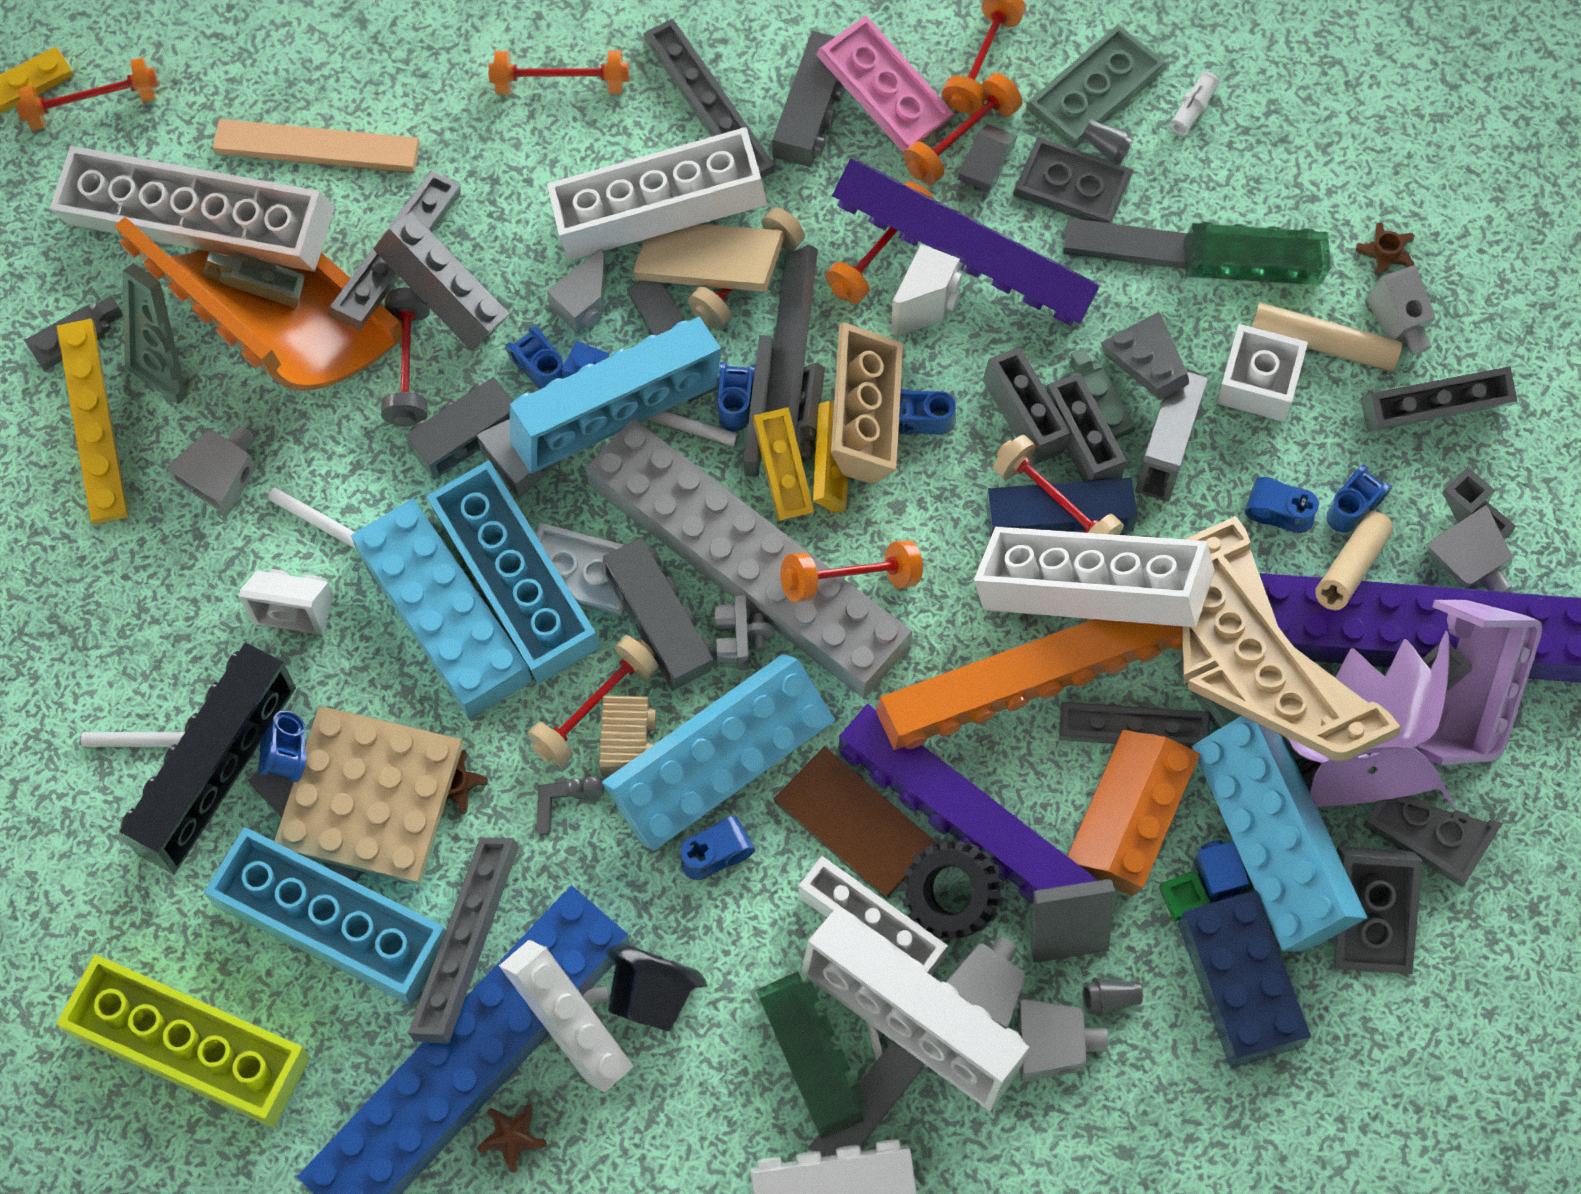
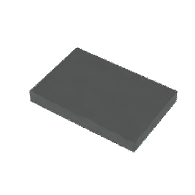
[1013,136,1134,223]
[1031,879,1115,963]

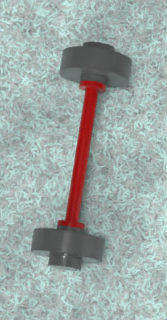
[381,287,430,427]

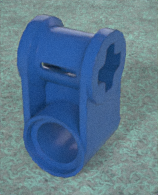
[505,325,564,389]
[717,362,756,431]
[898,389,956,435]
[1326,464,1393,533]
[1244,477,1319,533]
[258,710,307,783]
[681,816,756,880]

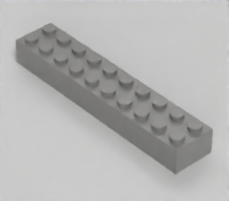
[586,418,912,699]

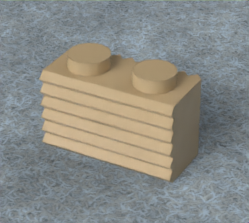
[599,696,656,777]

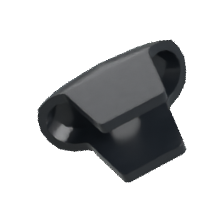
[604,944,708,1031]

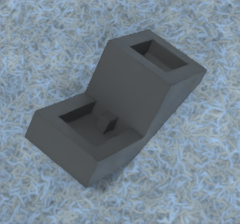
[957,124,1018,191]
[1442,467,1516,540]

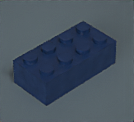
[1178,890,1311,1069]

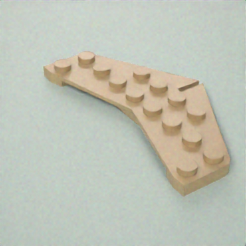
[1182,516,1401,761]

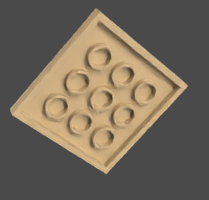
[274,706,464,885]

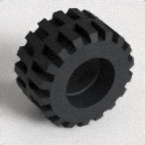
[901,841,1004,939]

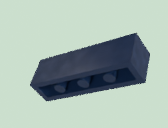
[986,478,1137,539]

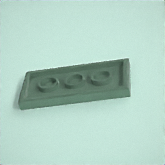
[1026,24,1167,149]

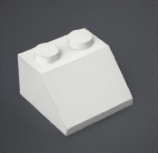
[891,244,963,336]
[239,569,334,635]

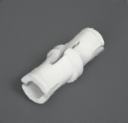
[1169,71,1220,136]

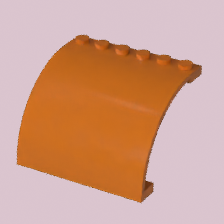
[115,217,402,391]

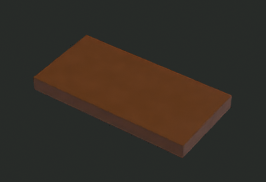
[774,746,937,900]

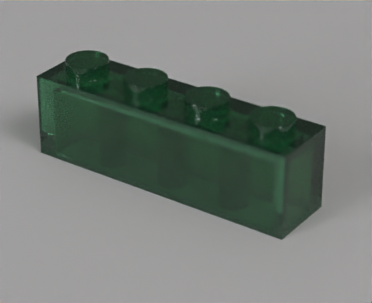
[1184,222,1331,285]
[756,971,867,1140]

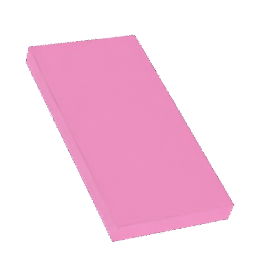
[816,15,955,152]

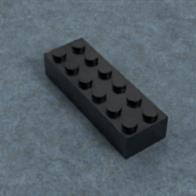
[119,642,296,875]

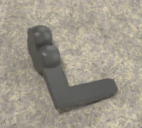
[537,776,605,835]

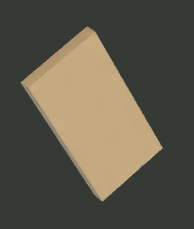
[632,224,784,292]

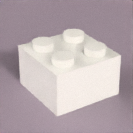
[1216,324,1308,422]

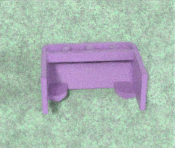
[1414,600,1542,765]

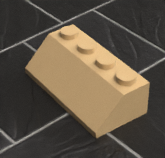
[831,322,903,485]

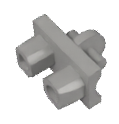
[715,595,775,670]

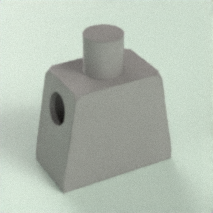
[1366,265,1435,356]
[477,419,560,498]
[167,426,255,516]
[1427,505,1513,592]
[944,938,1025,1029]
[1017,1000,1108,1082]

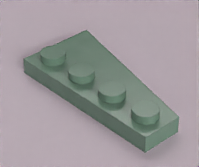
[123,263,187,404]

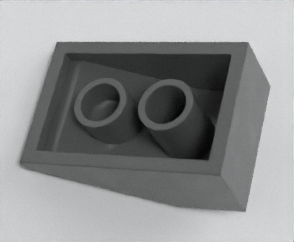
[1334,846,1423,974]

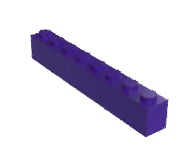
[832,158,1101,326]
[839,703,1099,904]

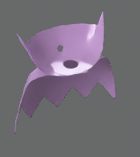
[1286,631,1455,808]

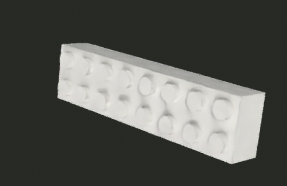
[50,146,335,272]

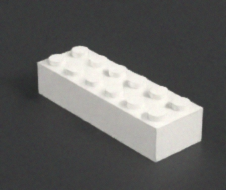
[547,127,768,261]
[974,527,1214,627]
[801,908,1029,1111]

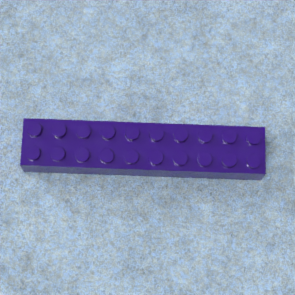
[1260,573,1581,683]

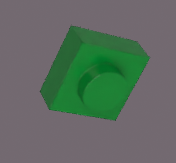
[1159,870,1211,922]

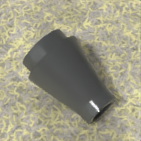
[1081,119,1134,163]
[1082,978,1143,1017]

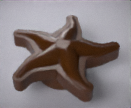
[1355,222,1415,276]
[446,750,488,815]
[477,1104,547,1173]

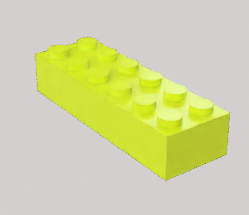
[56,954,310,1129]

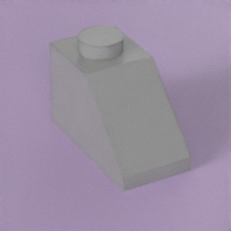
[547,249,606,334]

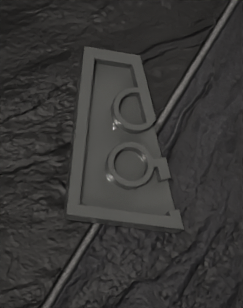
[1101,312,1190,400]
[1363,796,1503,887]

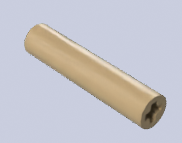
[1252,302,1403,372]
[1316,512,1393,610]

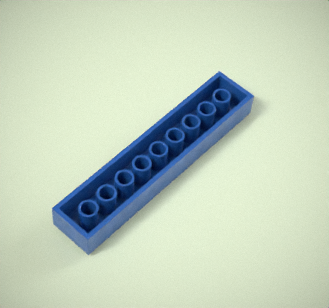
[296,885,630,1194]

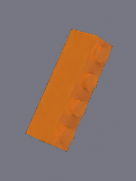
[1067,730,1201,896]

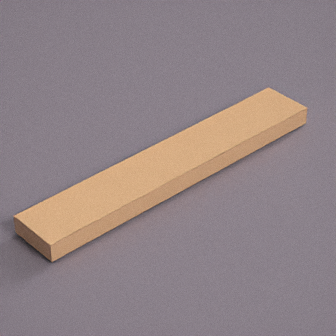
[212,119,420,173]

